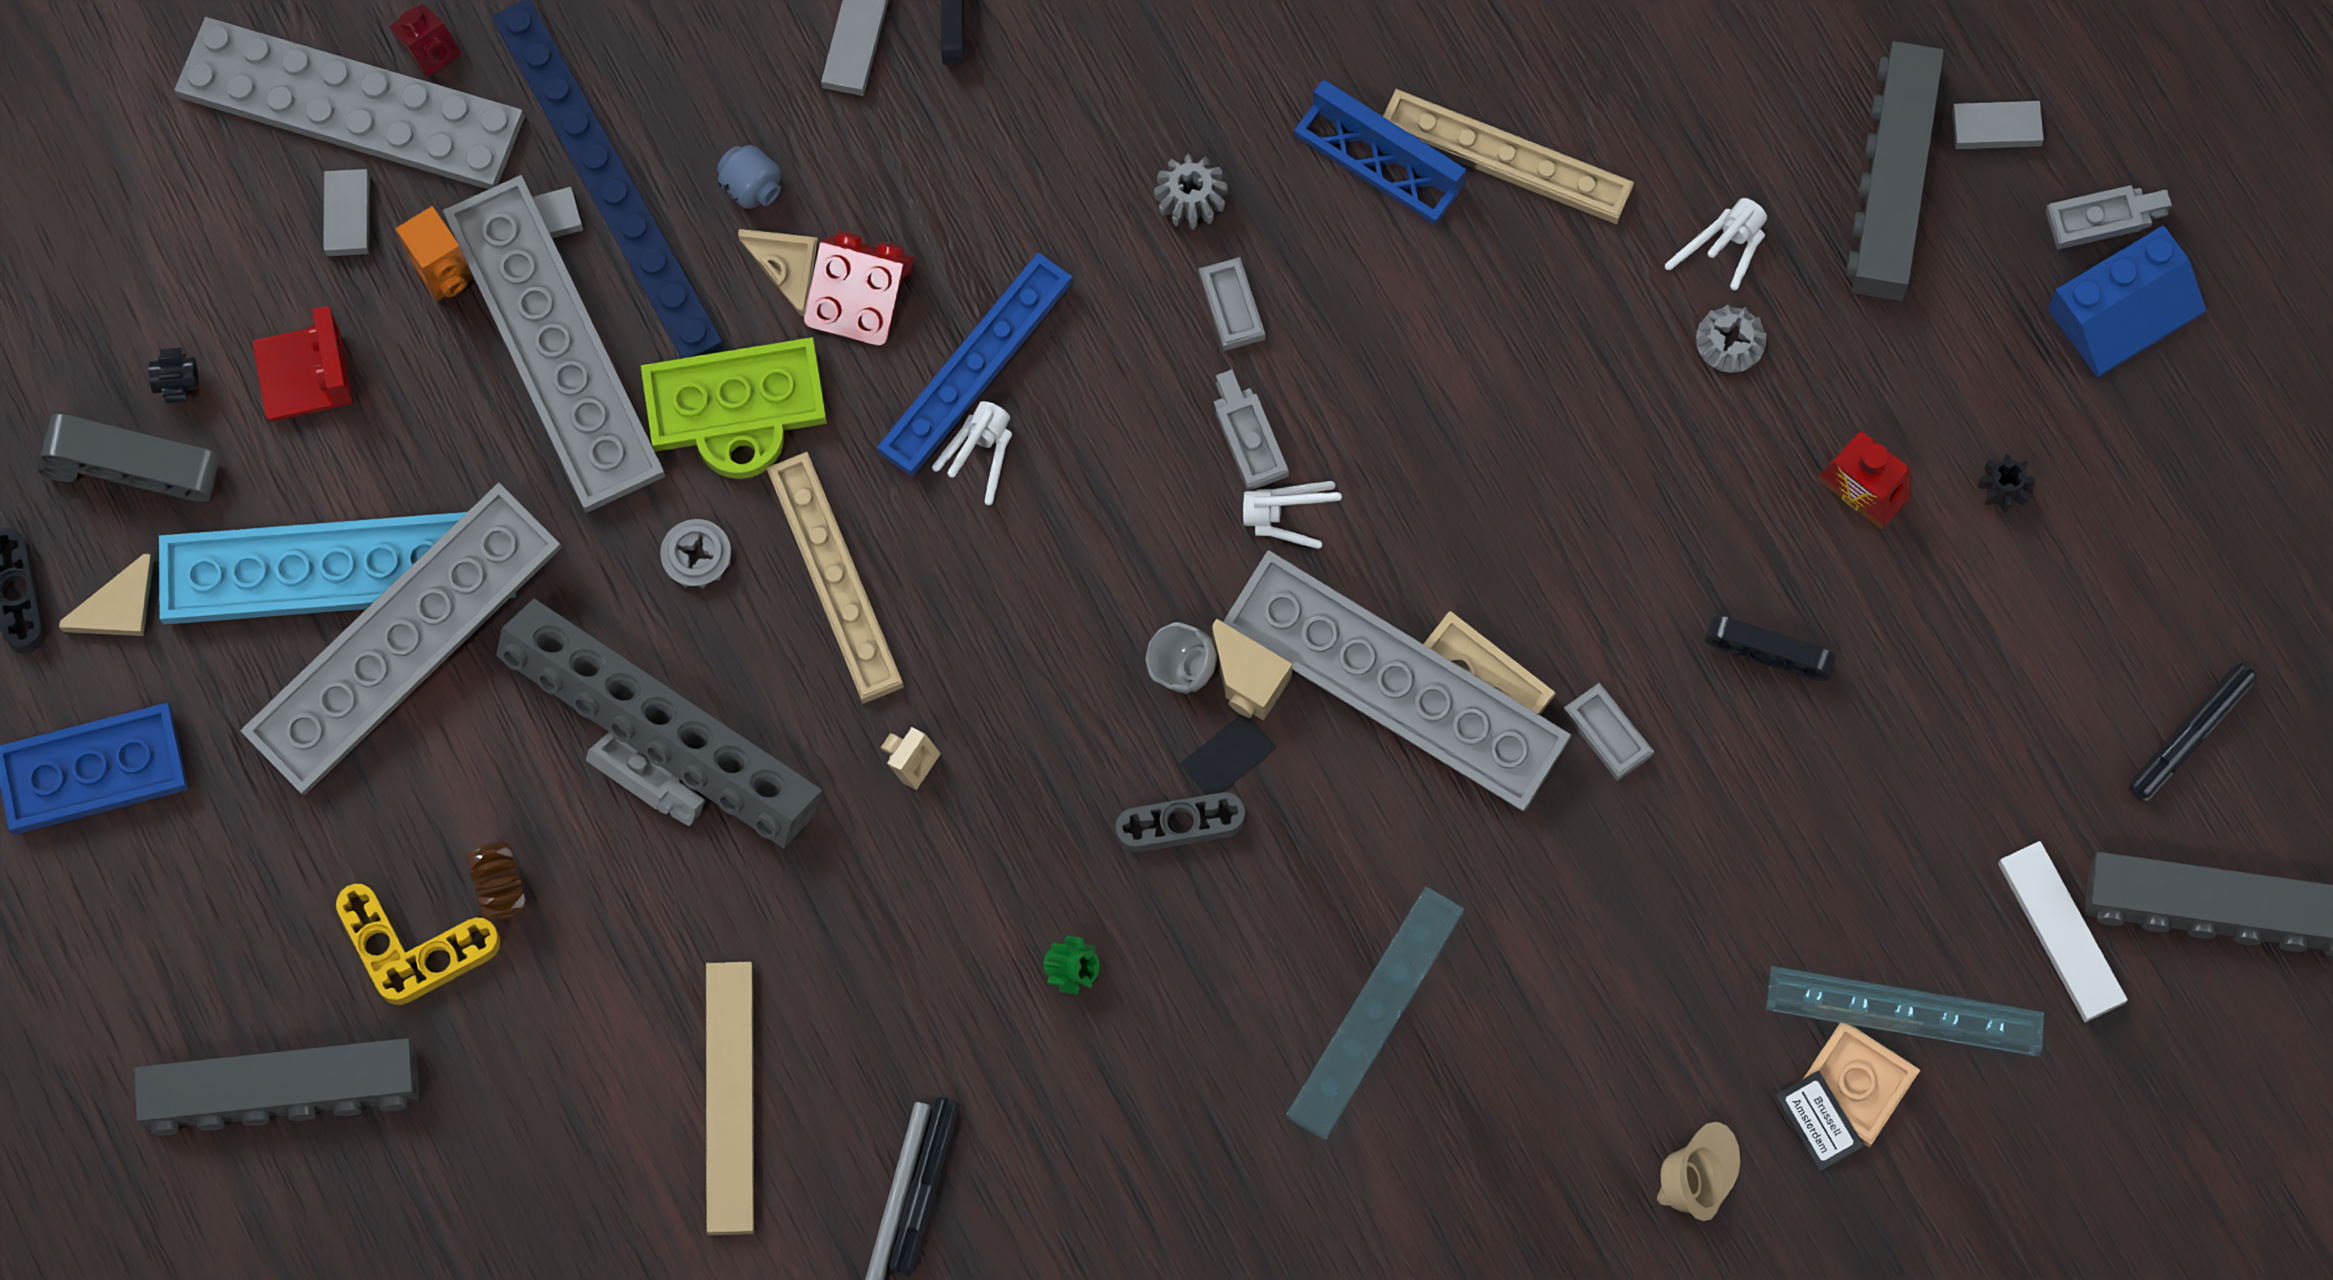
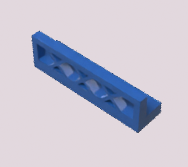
[1294,79,1466,225]

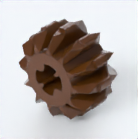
[467,841,526,921]

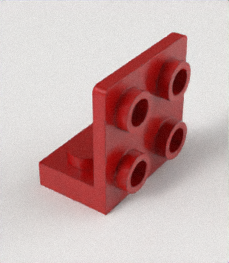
[253,306,354,422]

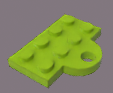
[641,337,827,479]

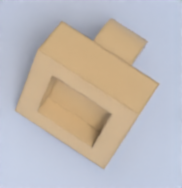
[880,727,941,790]

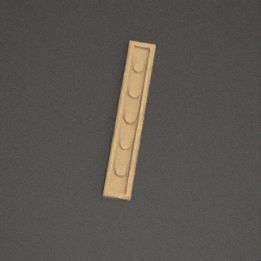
[1383,89,1634,224]
[766,452,904,704]
[706,962,754,1236]

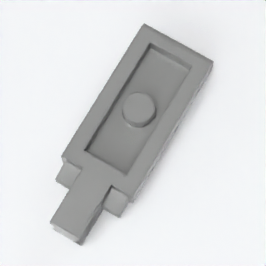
[2045,185,2172,250]
[1214,370,1289,491]
[586,732,705,826]

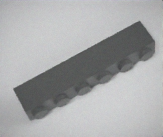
[1846,41,1944,301]
[2084,852,2333,957]
[134,1038,419,1136]

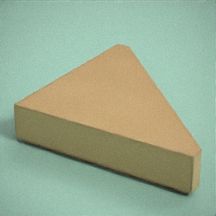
[738,229,819,316]
[59,554,154,636]

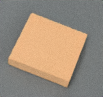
[1803,1019,1920,1148]

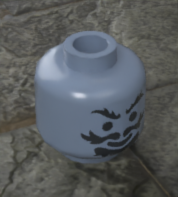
[717,145,781,209]

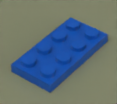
[0,702,189,835]

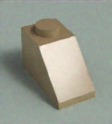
[1212,619,1292,721]

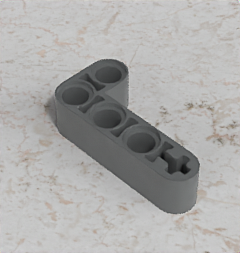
[37,414,220,502]

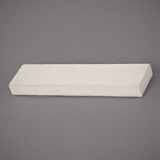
[1998,841,2128,1023]

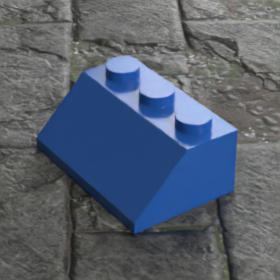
[2047,225,2206,378]

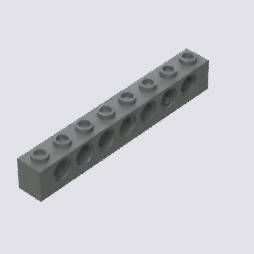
[496,598,822,849]

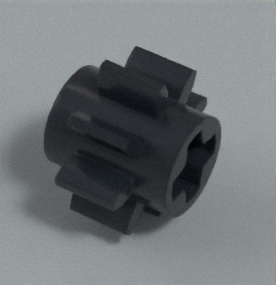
[148,347,199,403]
[1977,454,2036,513]

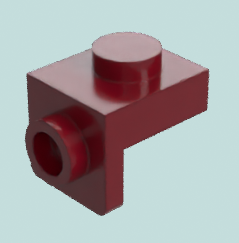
[388,3,461,76]

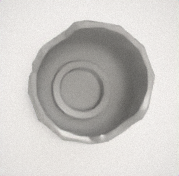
[1145,622,1218,693]

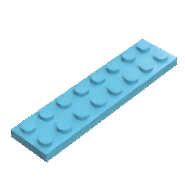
[159,512,516,625]

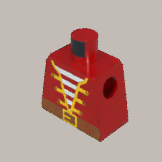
[1816,431,1910,530]

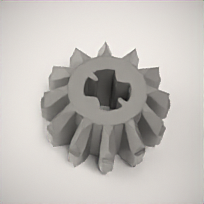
[1154,153,1228,230]

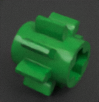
[1044,936,1100,995]

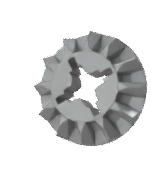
[1696,304,1767,373]
[660,519,731,588]

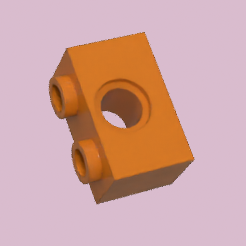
[395,206,473,301]

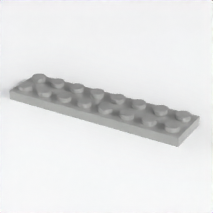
[174,17,525,190]
[442,175,666,513]
[240,483,562,796]
[1223,550,1572,813]

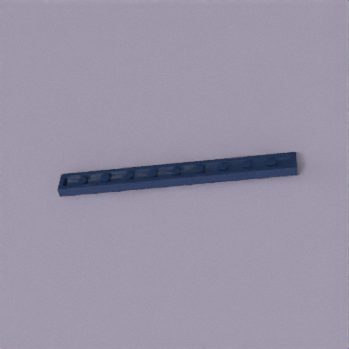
[491,0,724,359]

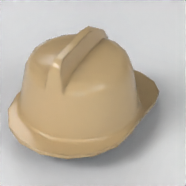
[1657,1122,1741,1221]

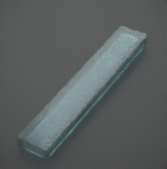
[1286,886,1465,1141]
[1765,966,2044,1056]

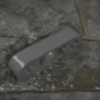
[1116,792,1245,853]

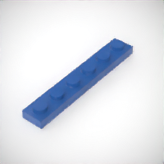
[877,253,1073,478]

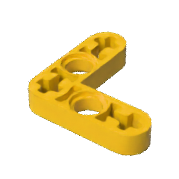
[336,884,501,1005]

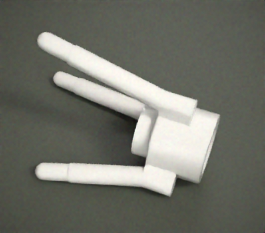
[1665,198,1767,290]
[932,401,1012,505]
[1243,481,1342,549]

